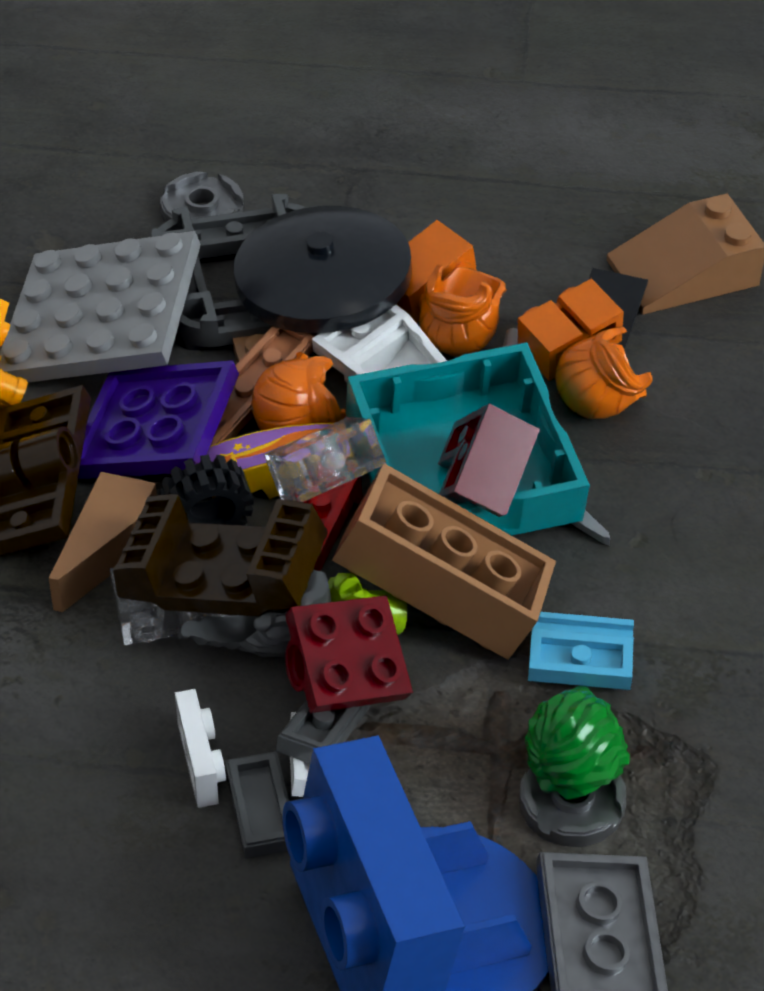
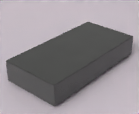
[225,751,289,859]

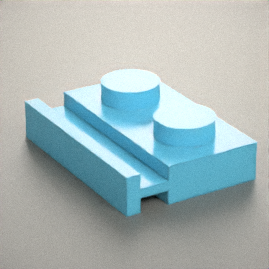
[528,612,634,690]

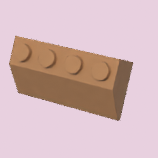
[332,463,556,660]

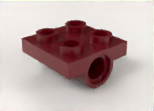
[285,595,413,713]

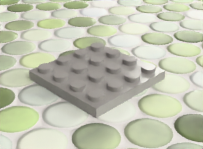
[0,231,201,382]

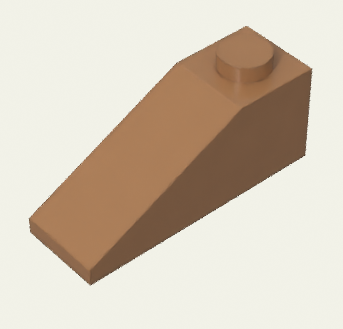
[49,472,157,612]

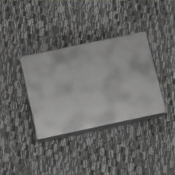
[536,852,668,991]

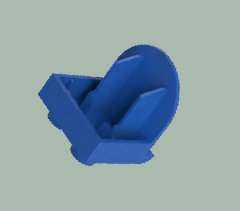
[282,735,549,991]

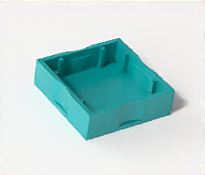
[346,342,590,536]

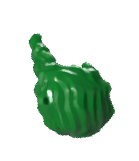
[525,686,630,801]

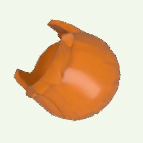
[419,264,507,357]
[555,327,653,419]
[251,352,346,430]

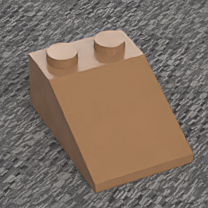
[606,193,764,315]

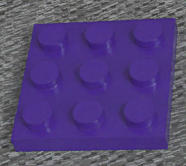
[78,360,239,479]

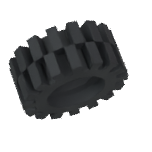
[160,455,254,526]

